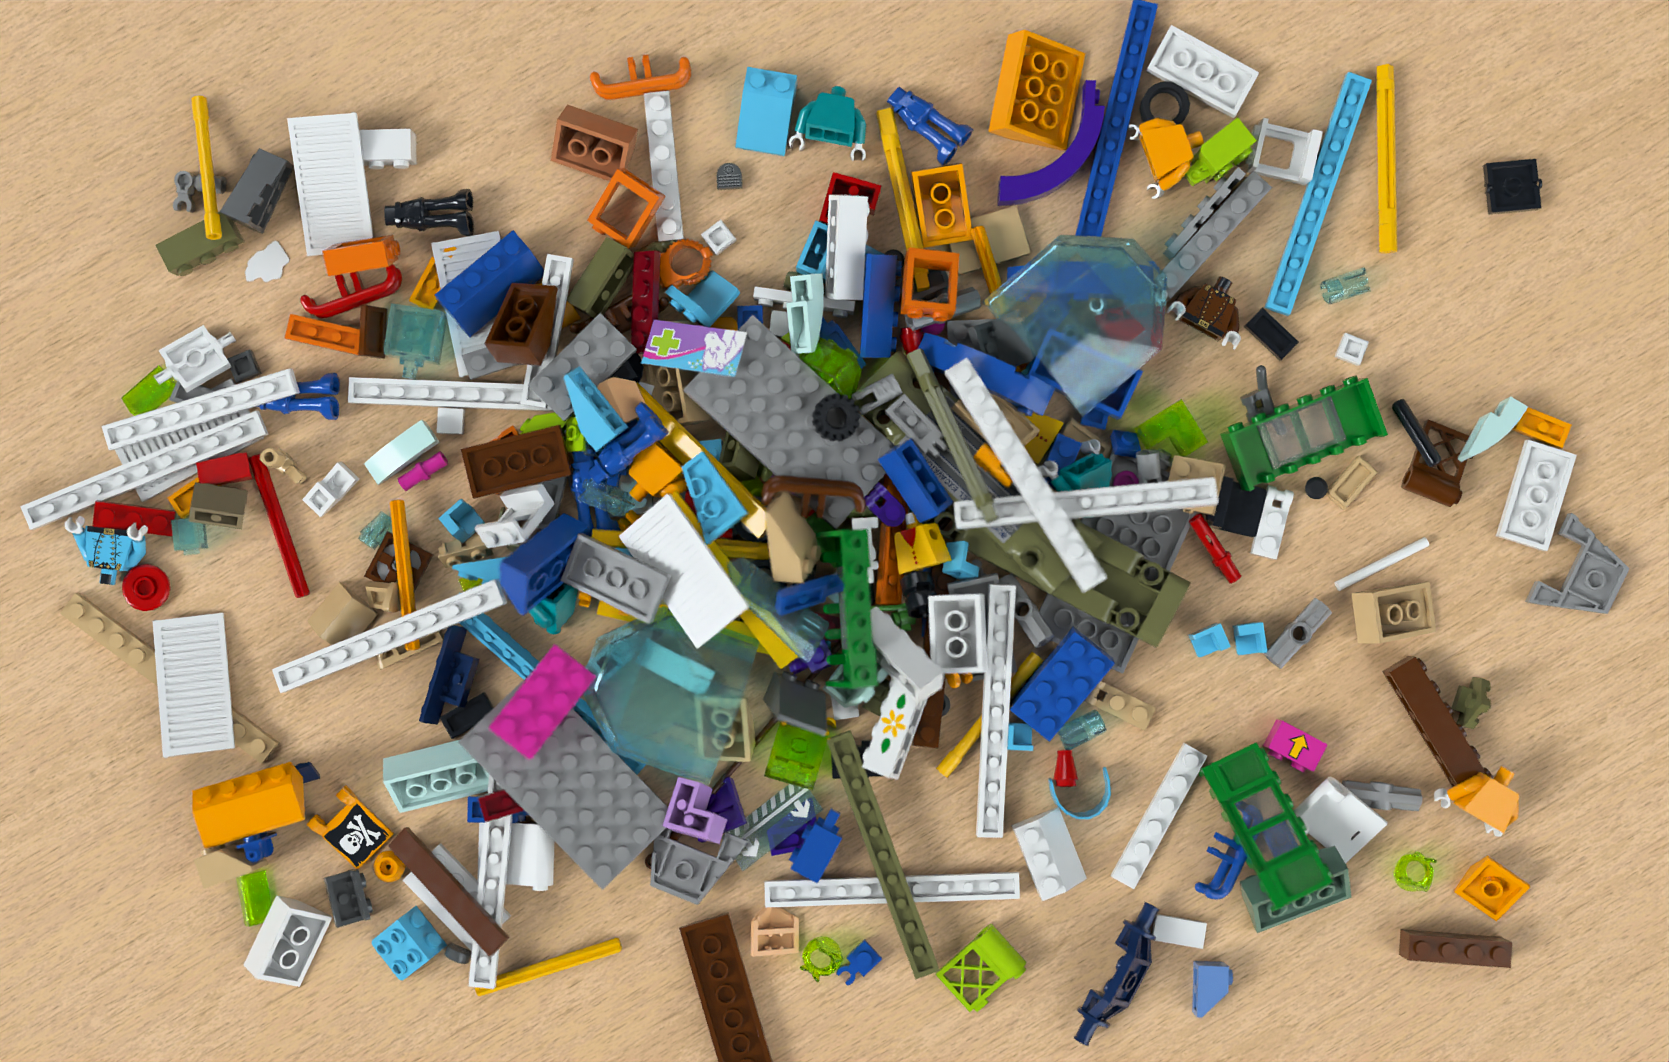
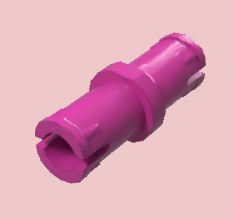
[398,451,448,491]

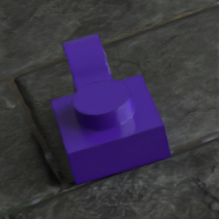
[788,639,832,675]

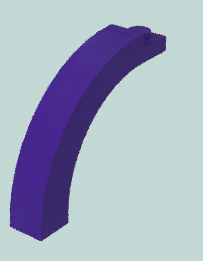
[997,80,1105,206]

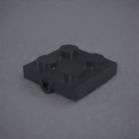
[1483,159,1542,215]

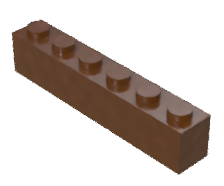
[1382,656,1493,787]

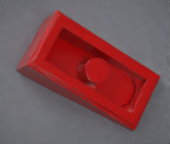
[196,452,253,486]

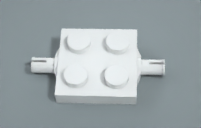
[153,325,236,393]

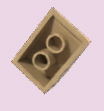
[764,492,821,583]
[1351,582,1436,644]
[694,694,756,762]

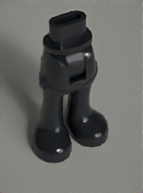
[385,189,474,236]

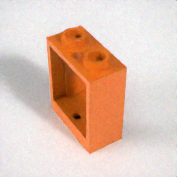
[587,168,666,249]
[322,235,401,276]
[901,247,959,322]

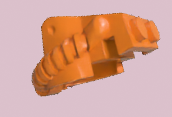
[659,239,713,290]

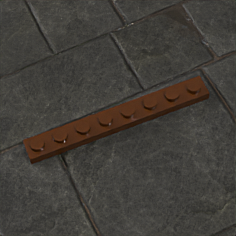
[912,563,957,749]

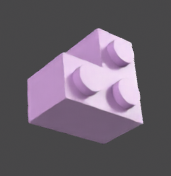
[663,777,727,844]

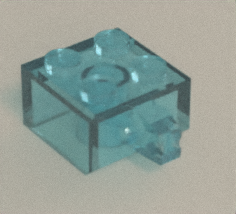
[384,303,447,380]

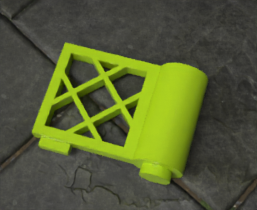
[935,924,1026,1012]

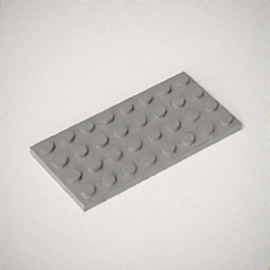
[683,315,894,529]
[1039,450,1197,674]
[458,673,668,890]

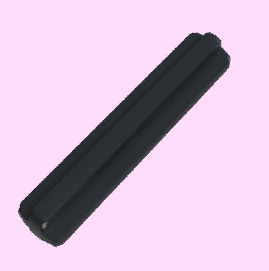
[1392,399,1441,467]

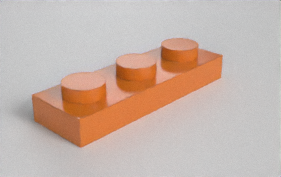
[285,314,360,356]

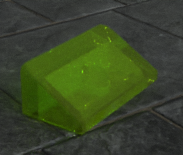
[121,365,176,416]
[236,870,272,927]

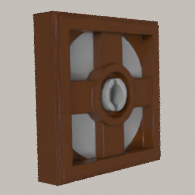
[364,531,434,592]

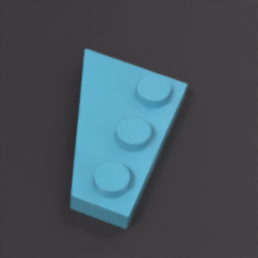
[682,451,749,545]

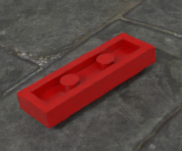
[92,500,176,537]

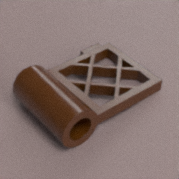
[1401,420,1474,507]

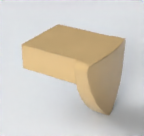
[365,581,401,613]

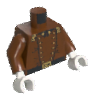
[1166,276,1241,350]

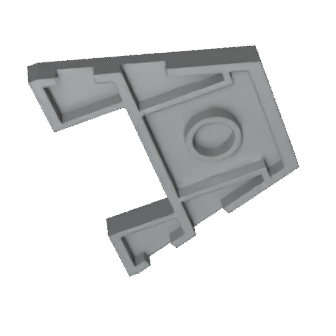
[1525,513,1630,614]
[650,828,748,905]

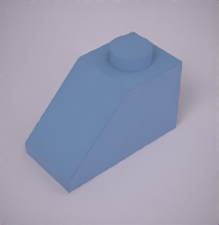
[1192,961,1233,1018]

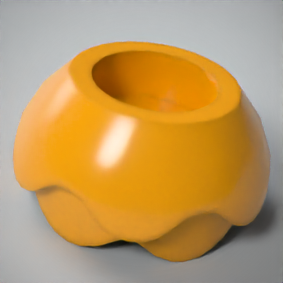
[373,850,406,882]

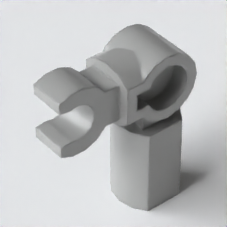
[173,171,227,213]

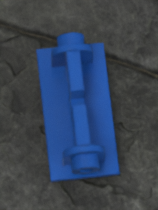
[236,831,277,862]

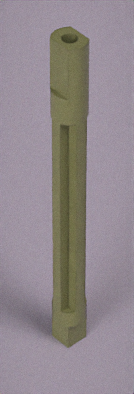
[907,348,999,524]

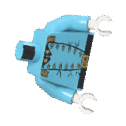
[65,516,148,585]

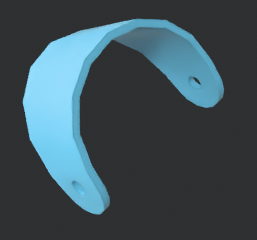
[1048,767,1111,819]

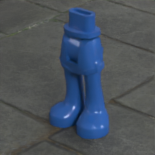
[887,86,973,166]
[256,373,340,420]
[588,401,668,484]
[571,449,621,537]

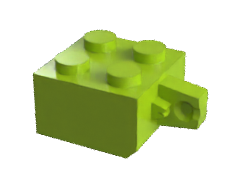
[1184,117,1257,186]

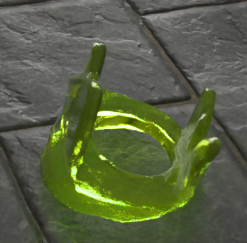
[1393,851,1437,892]
[800,936,843,982]

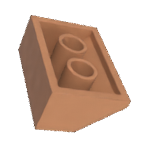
[551,104,638,185]

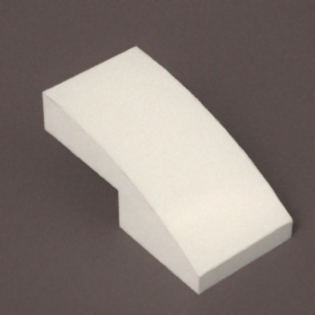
[302,462,359,517]

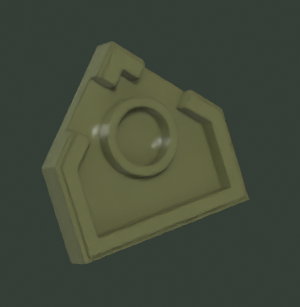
[1451,677,1491,729]

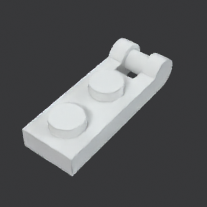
[1250,485,1294,560]

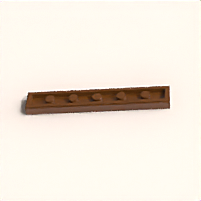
[388,827,510,957]

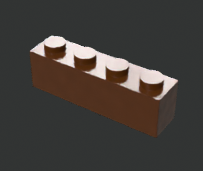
[1399,929,1512,968]

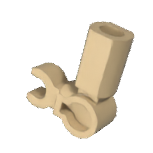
[260,448,308,485]

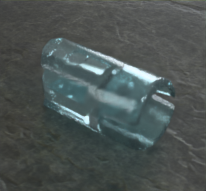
[1320,267,1371,304]
[1058,709,1107,750]

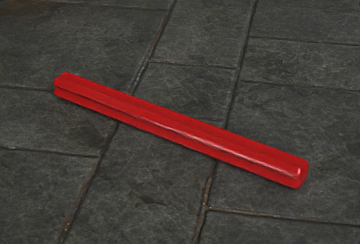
[249,454,310,598]

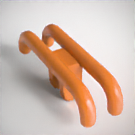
[590,54,691,100]

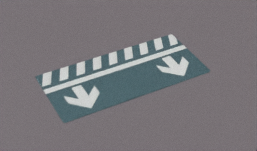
[722,776,823,871]

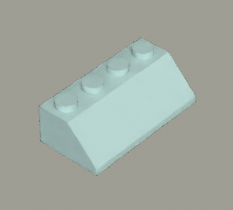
[383,740,489,813]

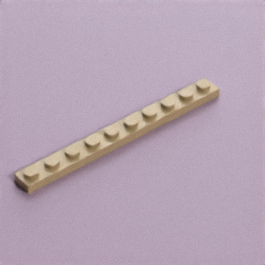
[60,593,280,764]

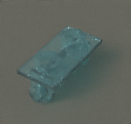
[577,478,635,517]

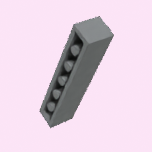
[1149,171,1272,303]

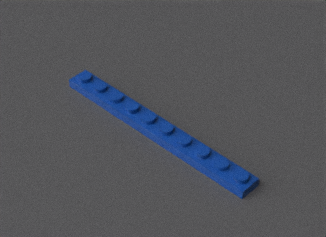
[1074,0,1158,247]

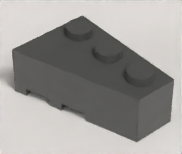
[220,148,294,234]

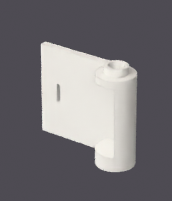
[1286,776,1388,864]
[477,822,555,891]

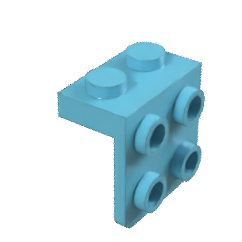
[665,271,740,327]
[371,906,447,980]

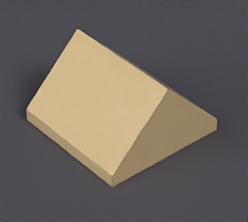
[307,582,379,645]

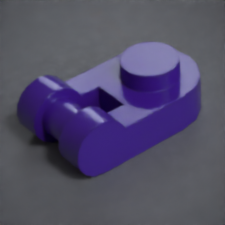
[864,482,905,527]

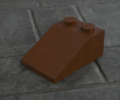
[484,283,558,366]

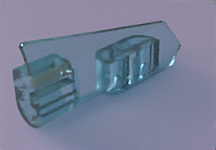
[728,557,829,663]

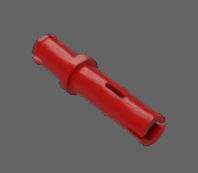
[1188,513,1242,584]

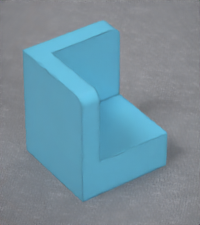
[438,499,485,543]
[942,540,979,579]
[1233,622,1268,655]
[1188,623,1231,657]
[1007,722,1033,751]

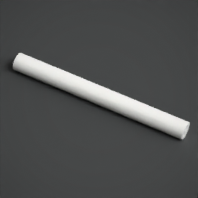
[1335,537,1429,591]

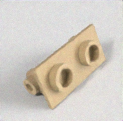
[438,534,494,568]

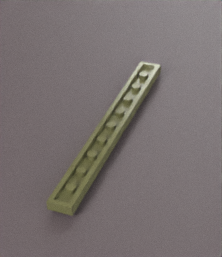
[827,730,940,979]

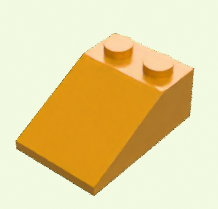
[911,163,973,248]

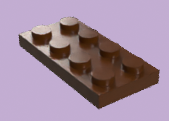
[461,425,573,499]

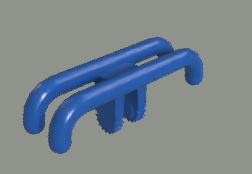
[1195,801,1263,900]

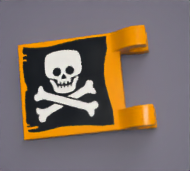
[306,785,394,869]

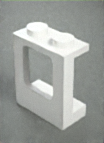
[1245,118,1323,186]
[474,484,555,548]

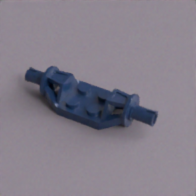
[1073,902,1160,1046]

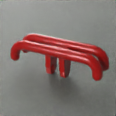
[300,264,402,318]

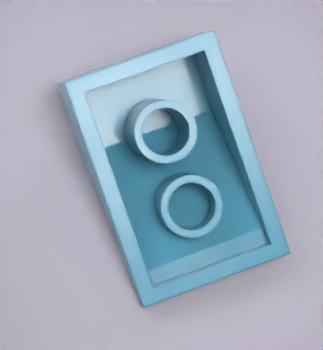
[735,67,798,157]

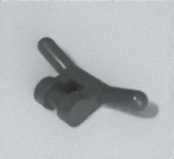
[1240,365,1286,435]

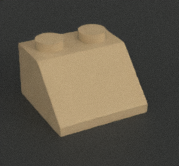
[194,843,268,889]

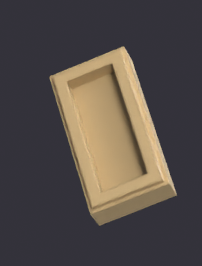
[1326,455,1378,510]

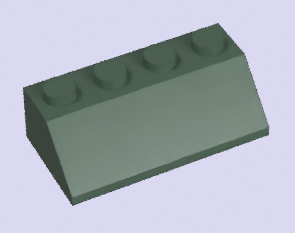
[1240,845,1351,933]

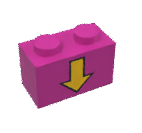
[1263,719,1327,773]

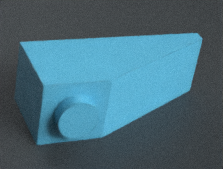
[564,366,628,452]

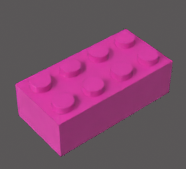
[488,643,596,760]

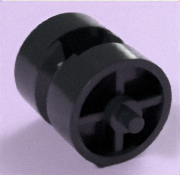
[900,571,937,619]

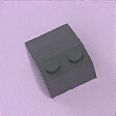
[763,671,827,736]

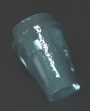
[358,511,392,550]

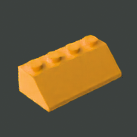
[192,762,305,849]

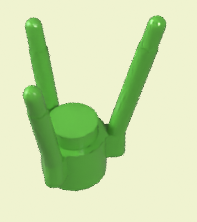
[870,603,916,632]

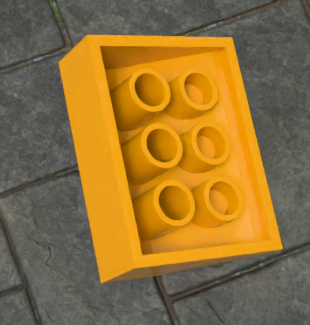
[988,30,1086,151]

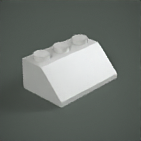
[929,594,988,674]
[1012,807,1087,901]
[244,895,332,987]

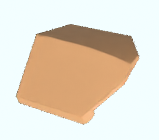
[597,377,646,424]
[751,907,799,957]

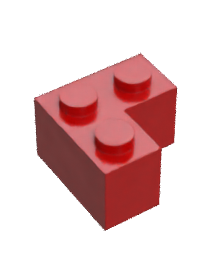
[819,172,882,225]

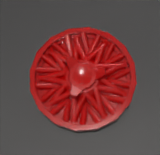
[122,564,171,611]

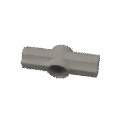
[905,287,981,331]
[999,573,1055,648]
[1264,598,1332,669]
[1342,780,1422,811]

